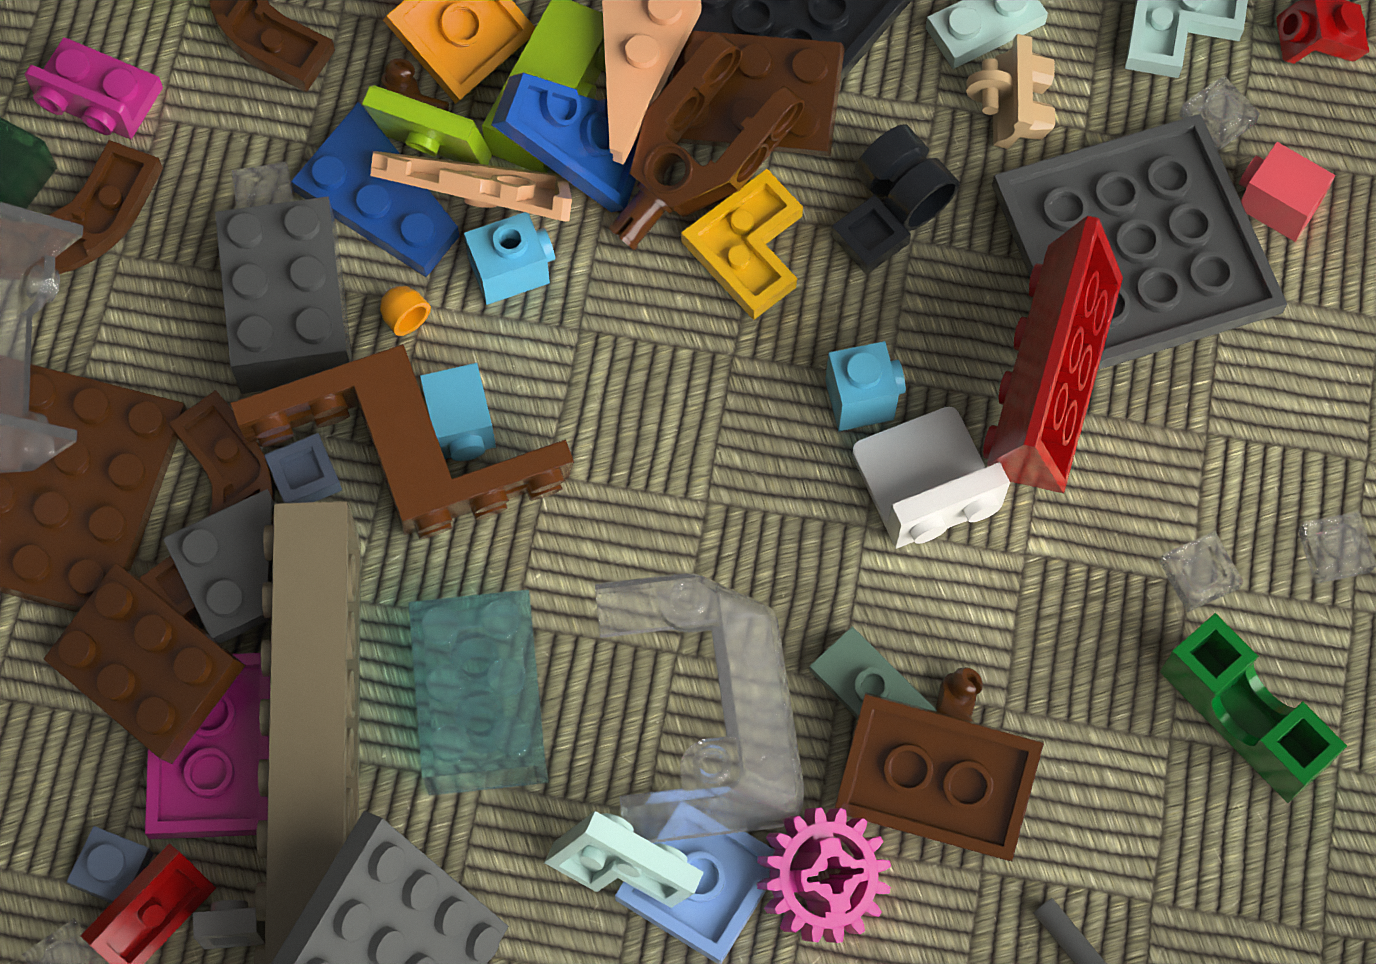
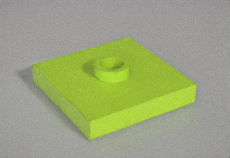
[362,85,492,165]

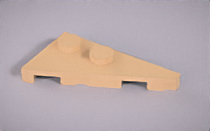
[602,0,701,164]
[370,151,572,221]

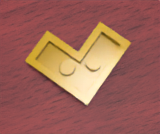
[681,169,803,320]

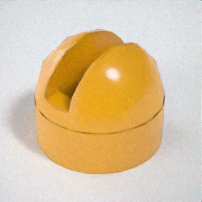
[380,286,431,336]

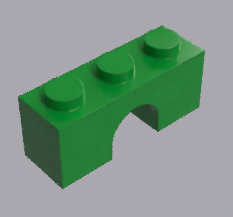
[1160,613,1347,803]

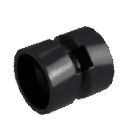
[854,124,960,231]

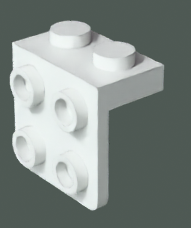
[852,407,1010,549]

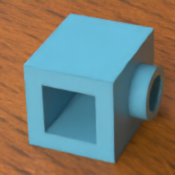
[464,212,555,305]
[825,341,906,432]
[420,363,496,461]

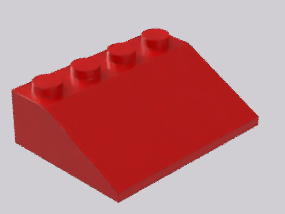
[983,216,1123,494]

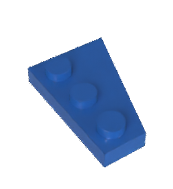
[491,73,640,213]
[291,102,460,277]

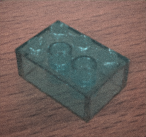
[409,589,549,796]

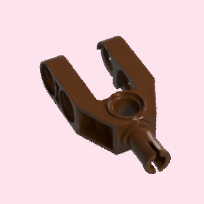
[607,32,805,250]

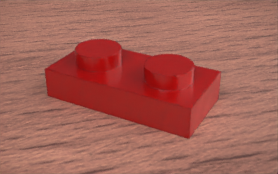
[80,843,216,964]

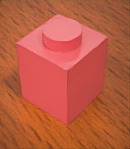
[1238,142,1336,242]

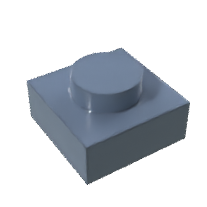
[264,433,342,503]
[67,826,154,903]

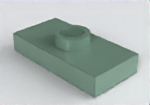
[809,626,936,720]

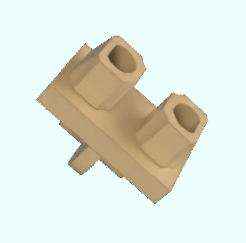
[966,34,1055,149]

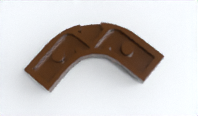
[209,0,335,92]
[0,140,163,278]
[140,390,275,620]

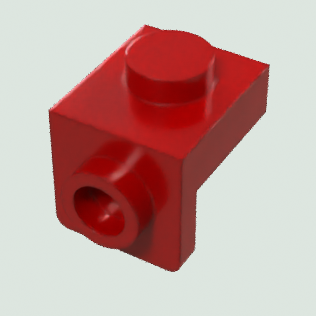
[1276,0,1369,64]

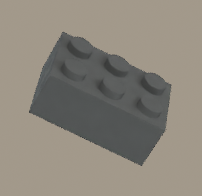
[215,196,353,394]

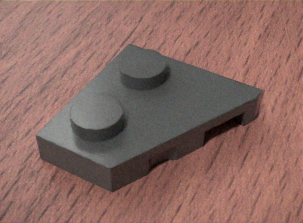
[163,489,274,644]

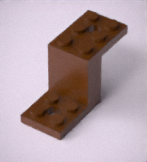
[230,344,574,540]

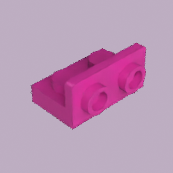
[24,37,163,140]

